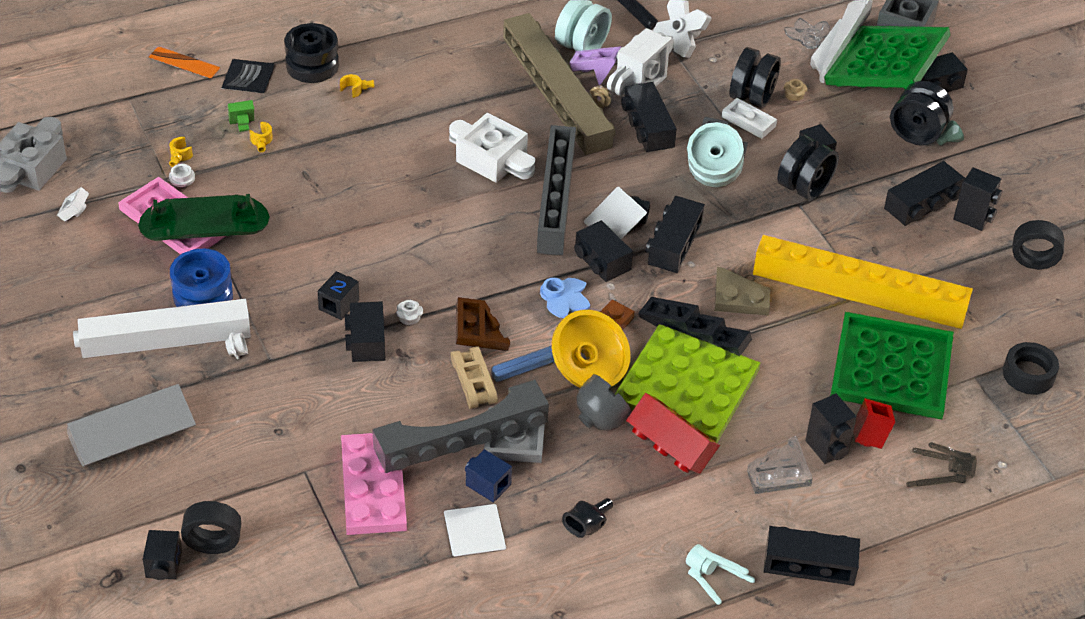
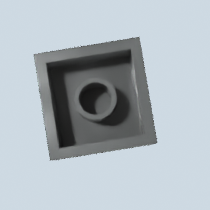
[877,0,939,27]

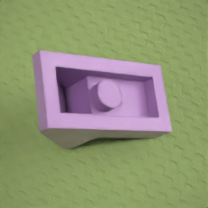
[569,46,621,85]

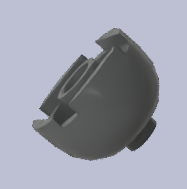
[576,374,632,431]

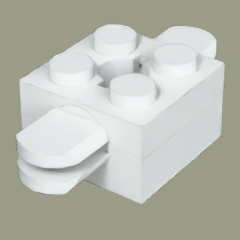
[607,28,674,96]
[449,113,535,183]

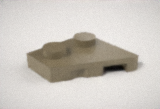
[714,267,770,316]

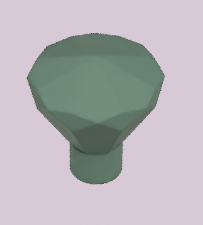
[936,120,964,146]

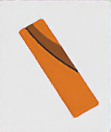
[149,47,220,78]

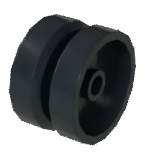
[284,23,339,83]
[729,47,781,108]
[890,81,954,145]
[777,135,839,201]

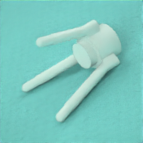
[686,544,755,605]

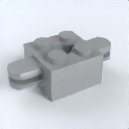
[0,117,67,193]

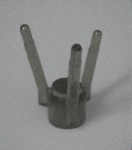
[906,442,977,487]

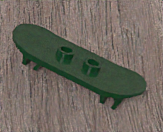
[138,194,270,241]

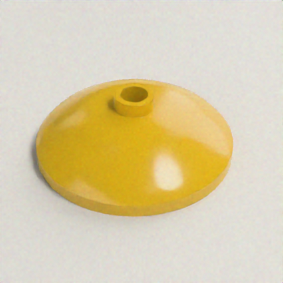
[552,310,630,388]

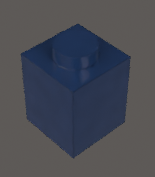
[465,449,512,503]

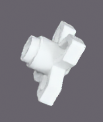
[653,0,712,58]

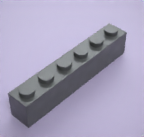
[537,125,576,255]

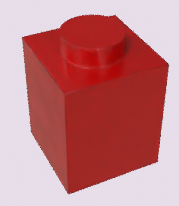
[853,399,895,449]

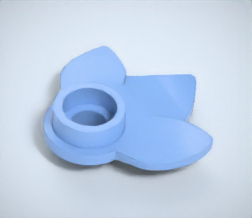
[540,278,590,318]

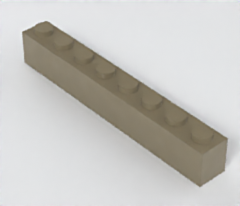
[503,13,615,155]

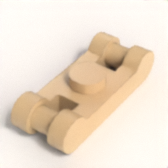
[450,346,498,409]

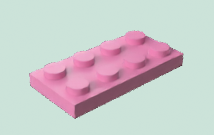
[118,177,226,254]
[341,433,407,535]

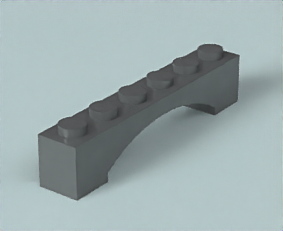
[372,380,549,473]

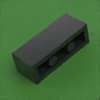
[621,82,677,152]
[884,161,965,226]
[645,195,705,273]
[763,526,860,586]

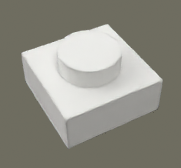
[57,187,89,221]

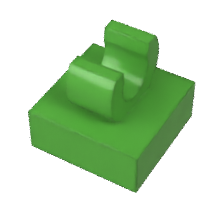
[228,100,254,132]

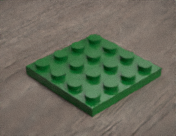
[824,26,951,89]
[830,312,954,420]

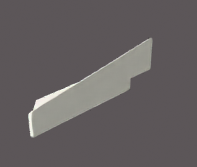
[810,0,873,83]

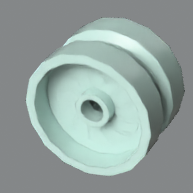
[555,0,612,52]
[687,122,744,187]

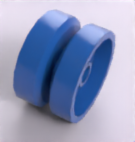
[170,248,233,307]

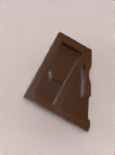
[456,297,510,351]

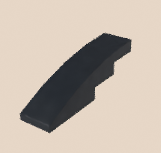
[638,297,752,356]

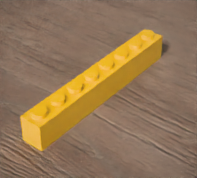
[753,235,973,329]

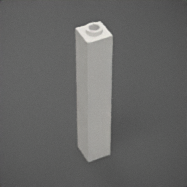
[73,299,251,358]

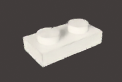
[722,98,777,139]

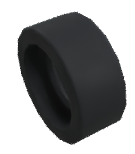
[1012,220,1065,270]
[1003,342,1059,395]
[181,501,242,554]

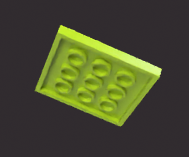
[615,324,761,443]

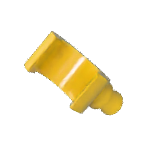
[340,74,374,98]
[249,122,273,153]
[169,137,193,167]

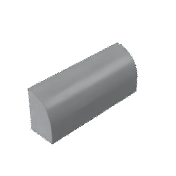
[67,384,196,467]

